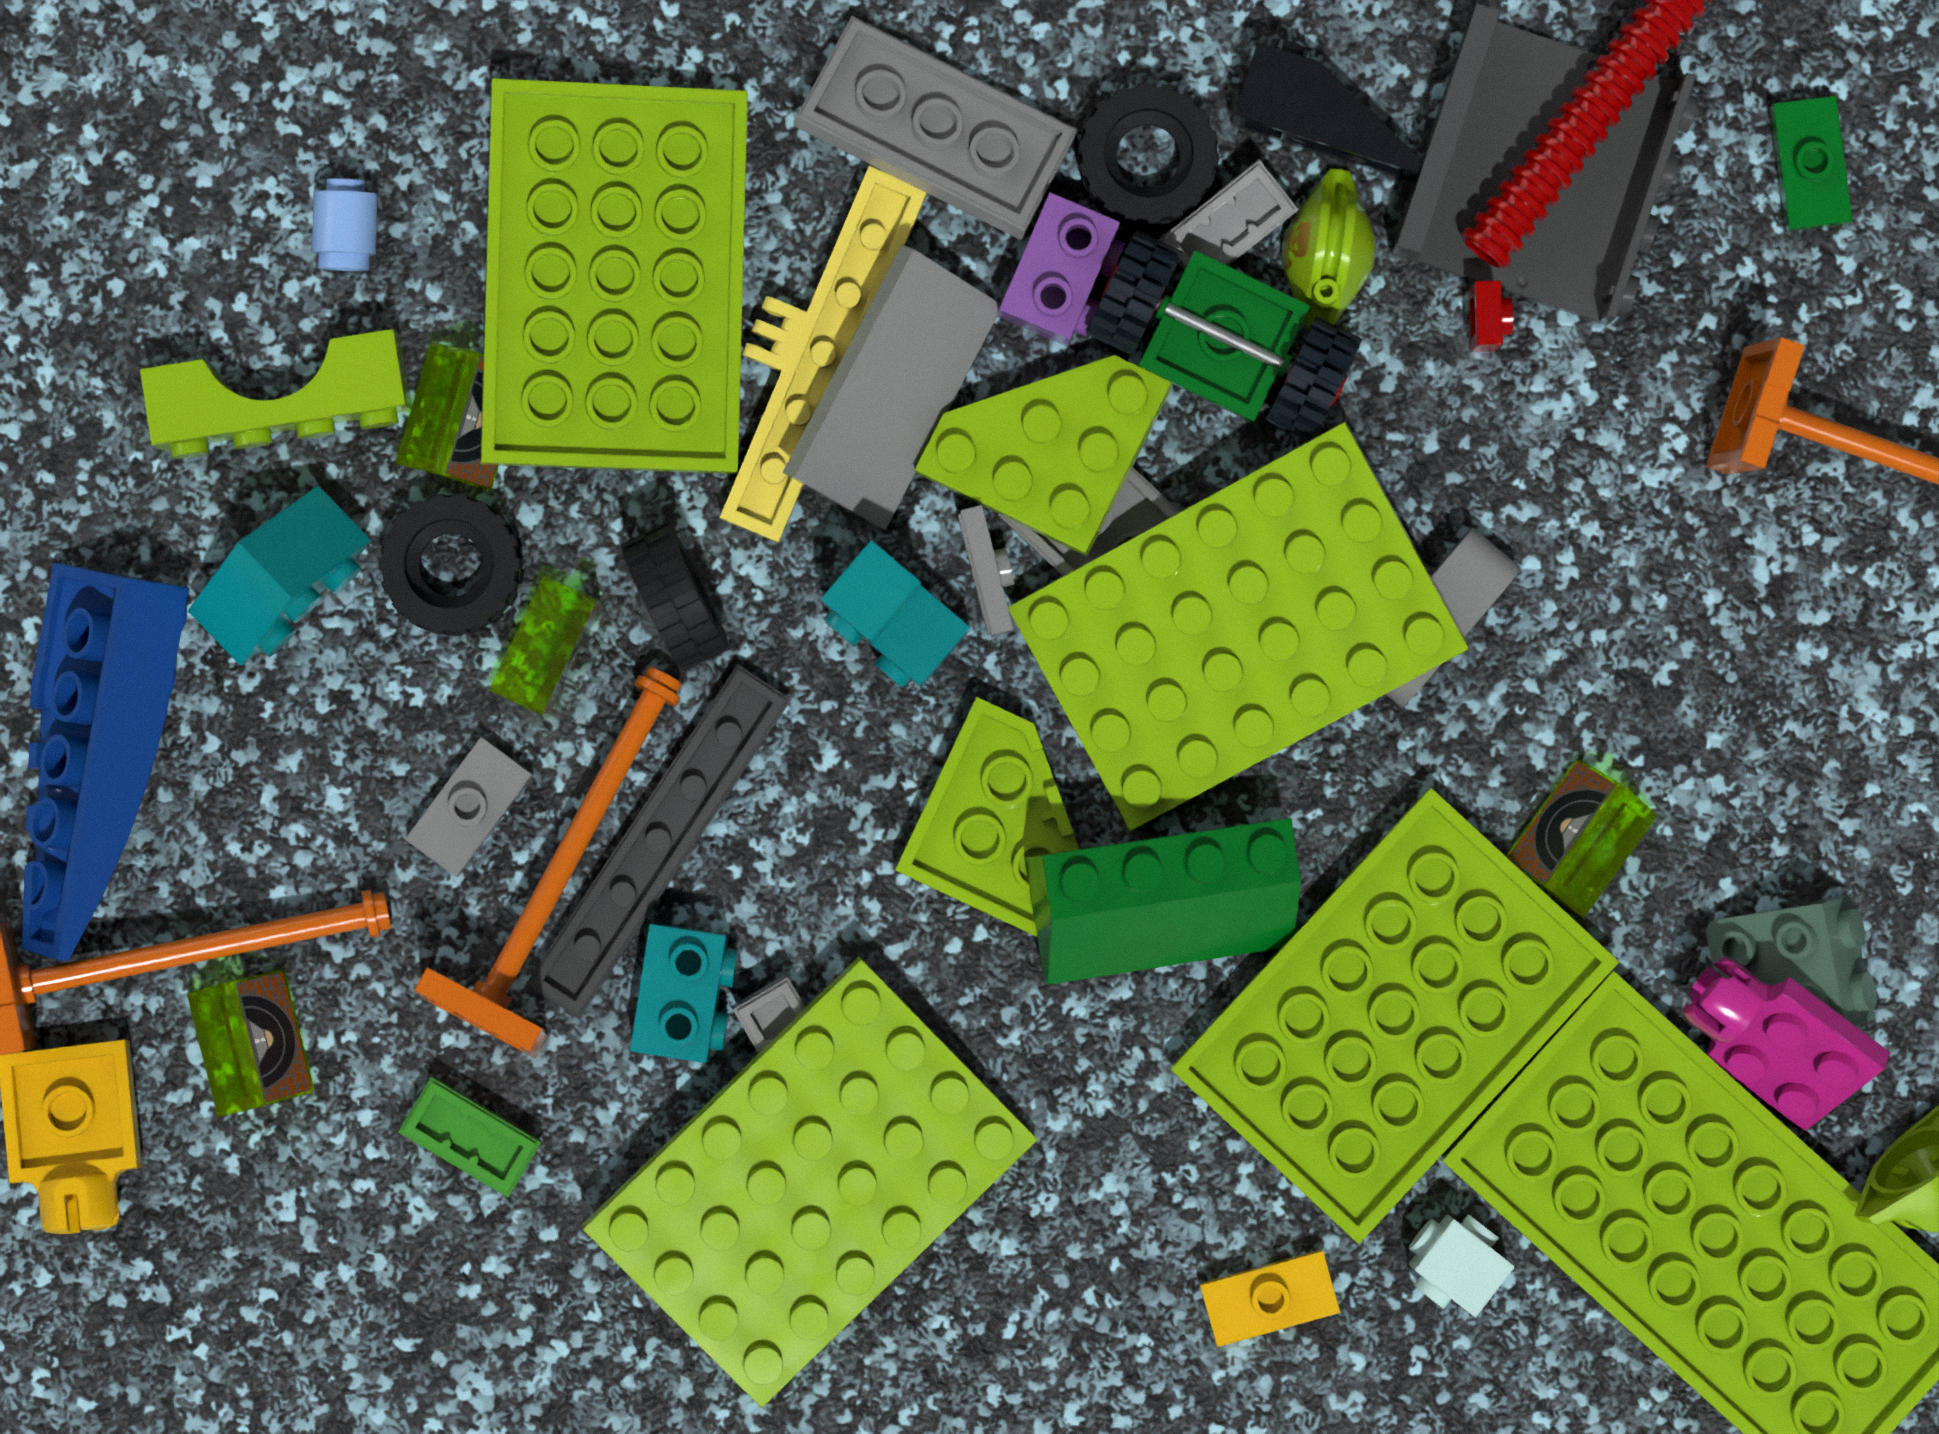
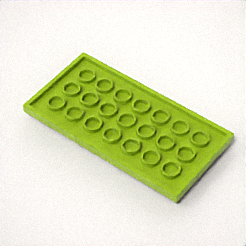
[1440,970,1939,1434]

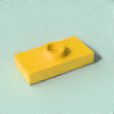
[1199,1249,1341,1347]

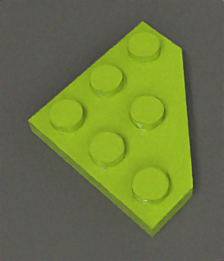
[915,355,1173,557]
[895,697,1080,937]

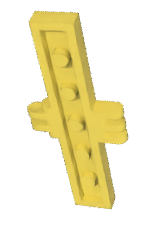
[720,166,928,543]

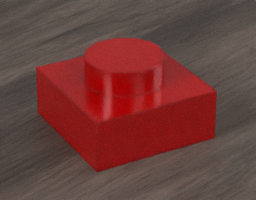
[1468,280,1513,352]

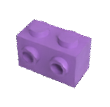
[999,192,1126,347]

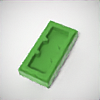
[398,1076,543,1198]

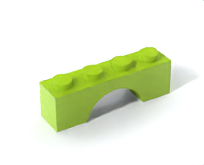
[140,329,413,459]

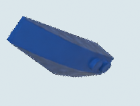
[22,562,189,961]

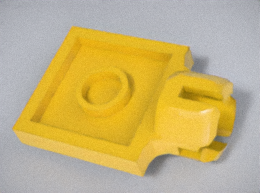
[0,1040,142,1234]

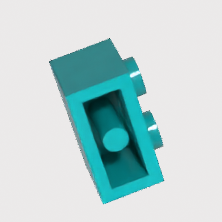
[630,923,739,1063]

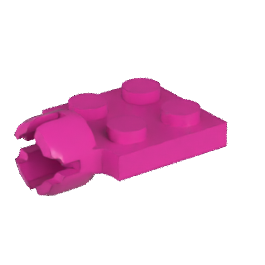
[1682,957,1890,1131]

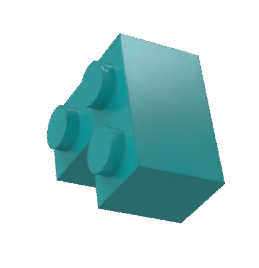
[188,485,371,666]
[821,540,970,689]

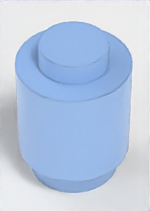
[312,179,378,271]

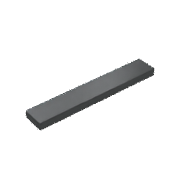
[526,665,792,1019]

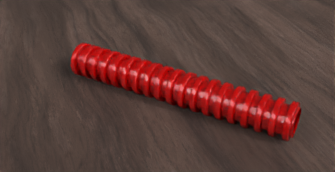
[1461,0,1713,269]

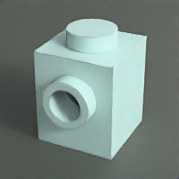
[1408,1214,1515,1318]

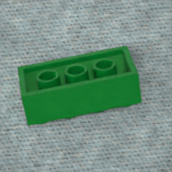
[1026,818,1301,985]

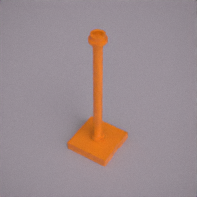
[1705,337,1939,485]
[415,666,682,1058]
[0,889,392,1055]

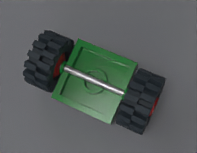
[1087,230,1362,441]

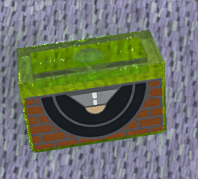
[395,342,499,491]
[489,575,603,718]
[1506,759,1658,919]
[186,970,314,1117]

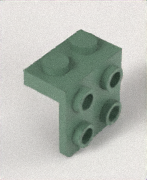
[1706,894,1877,1027]

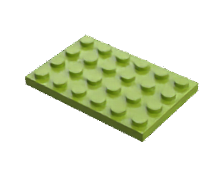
[480,78,748,474]
[1008,421,1469,831]
[1169,788,1619,1244]
[582,956,1038,1408]

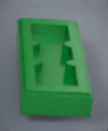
[1769,96,1853,232]

